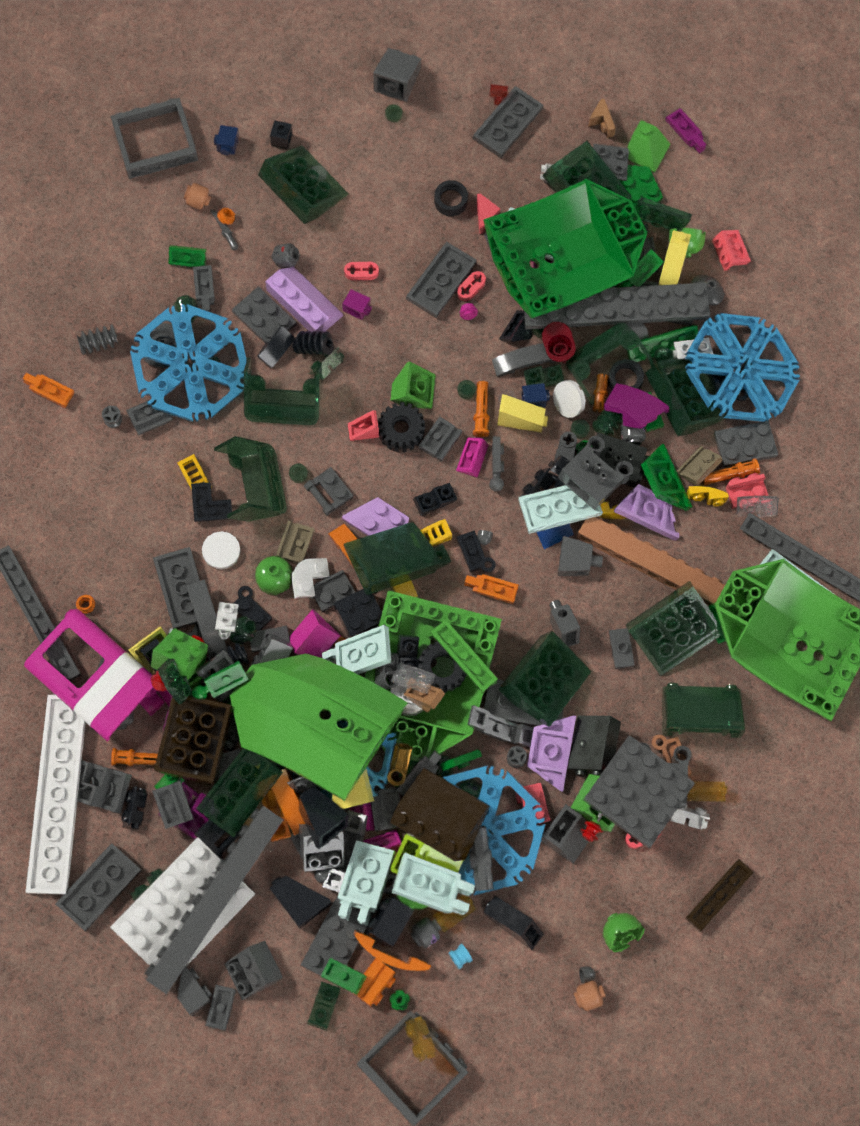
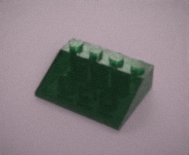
[542,140,631,199]
[258,145,348,224]
[645,358,728,437]
[343,522,440,595]
[626,581,723,676]
[498,631,592,727]

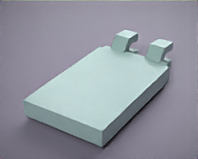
[322,625,391,674]
[338,840,396,926]
[392,853,475,915]

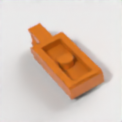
[22,373,75,408]
[464,574,519,604]

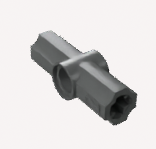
[470,827,493,891]

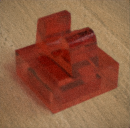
[489,84,508,105]

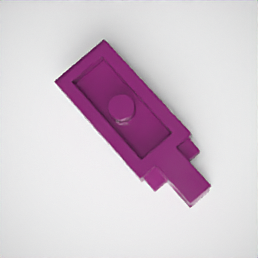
[665,108,706,154]

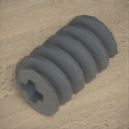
[77,324,118,355]

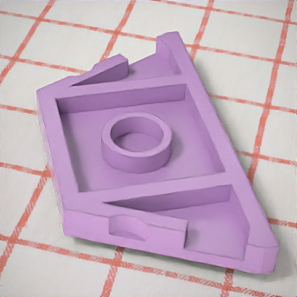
[614,484,679,540]
[342,497,409,558]
[527,716,576,792]

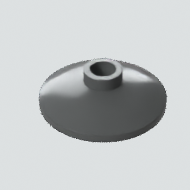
[691,275,724,305]

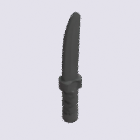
[210,209,238,251]

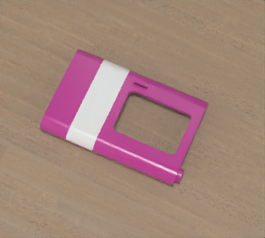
[24,608,158,742]

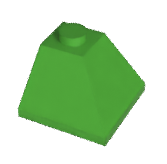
[627,120,671,173]
[390,362,436,409]

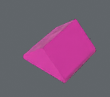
[289,609,341,658]

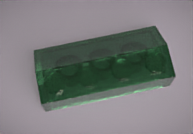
[196,748,283,837]

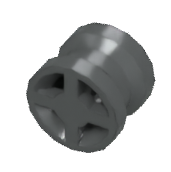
[102,405,122,428]
[507,746,527,768]

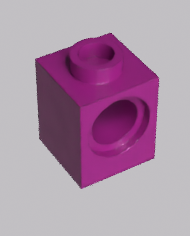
[342,289,372,320]

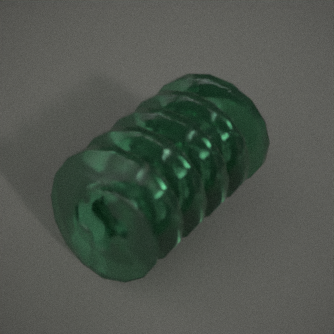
[592,409,623,436]

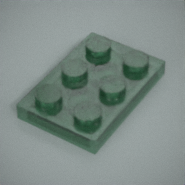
[634,197,692,232]

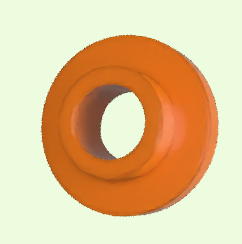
[217,208,235,225]
[76,595,95,614]

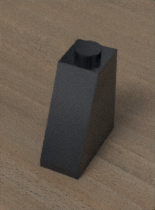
[299,787,349,849]
[270,876,332,929]
[484,896,544,950]

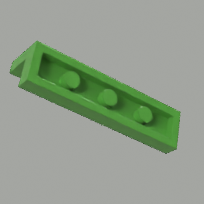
[431,619,498,693]

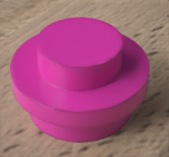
[459,303,478,320]

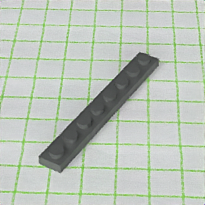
[740,513,860,601]
[0,545,81,681]

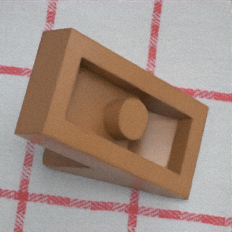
[588,98,616,139]
[403,679,445,712]

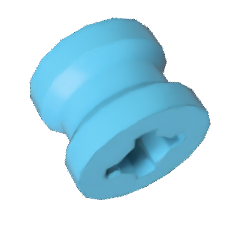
[448,944,473,970]

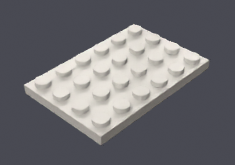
[111,837,255,966]

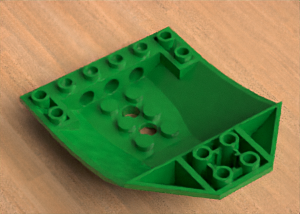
[484,179,647,319]

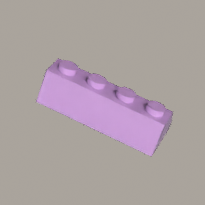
[265,267,343,332]

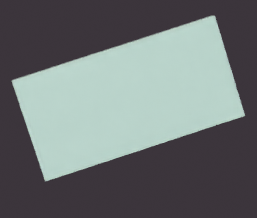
[518,485,603,534]

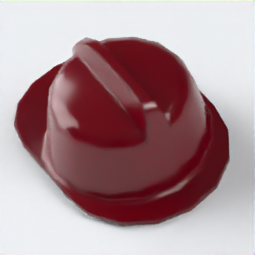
[542,322,576,364]

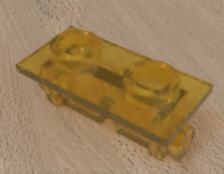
[687,781,727,802]
[432,895,477,933]
[405,1016,436,1062]

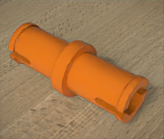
[592,374,609,413]

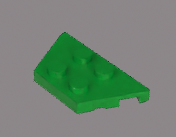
[615,165,663,219]
[641,444,692,511]

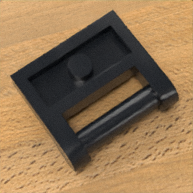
[194,805,243,859]

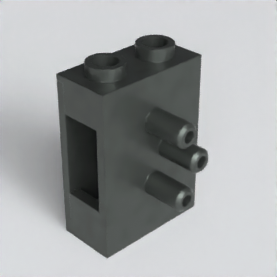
[592,432,649,488]
[568,715,621,777]

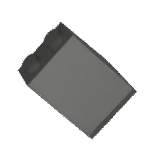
[373,48,421,102]

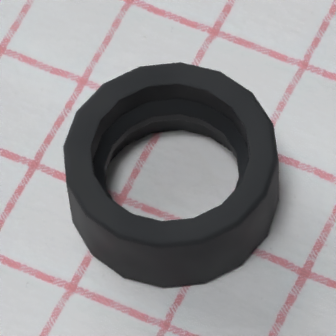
[434,180,468,217]
[608,359,644,390]

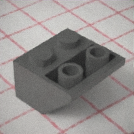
[541,804,589,864]
[299,824,344,872]
[224,941,283,1000]

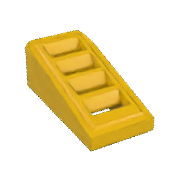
[177,454,212,490]
[410,519,452,553]

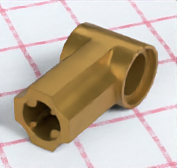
[388,743,413,786]

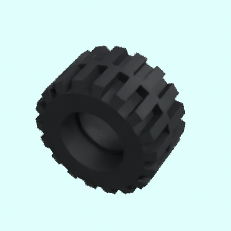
[418,641,466,693]

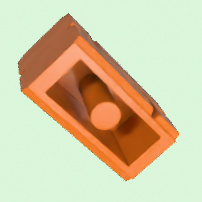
[354,958,396,1007]

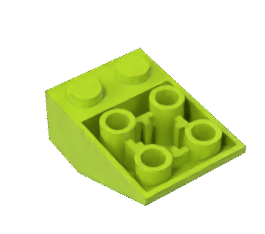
[390,833,464,874]

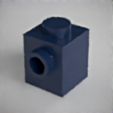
[214,125,239,155]
[521,383,550,408]

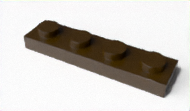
[685,859,754,932]

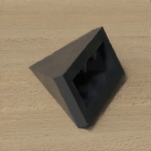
[499,310,532,342]

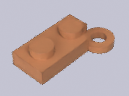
[651,734,692,776]

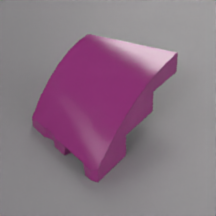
[604,383,669,429]
[158,782,218,840]

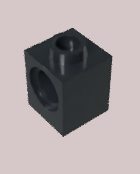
[270,120,293,150]

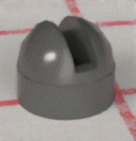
[477,530,493,545]
[579,966,596,984]

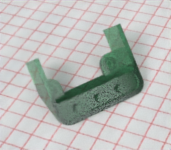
[565,323,654,405]
[244,357,322,425]
[214,436,287,522]

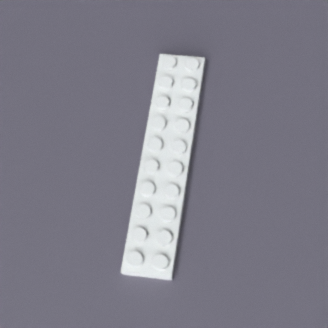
[26,695,86,895]

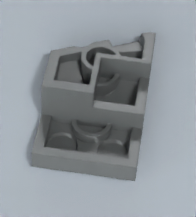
[77,760,132,814]

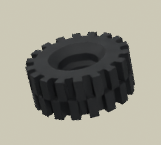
[378,402,425,452]

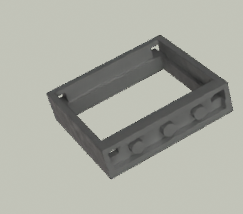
[111,98,198,179]
[356,1011,468,1126]

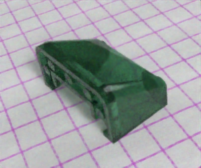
[662,683,745,738]

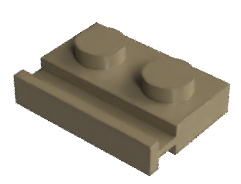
[677,446,723,486]
[276,521,315,564]

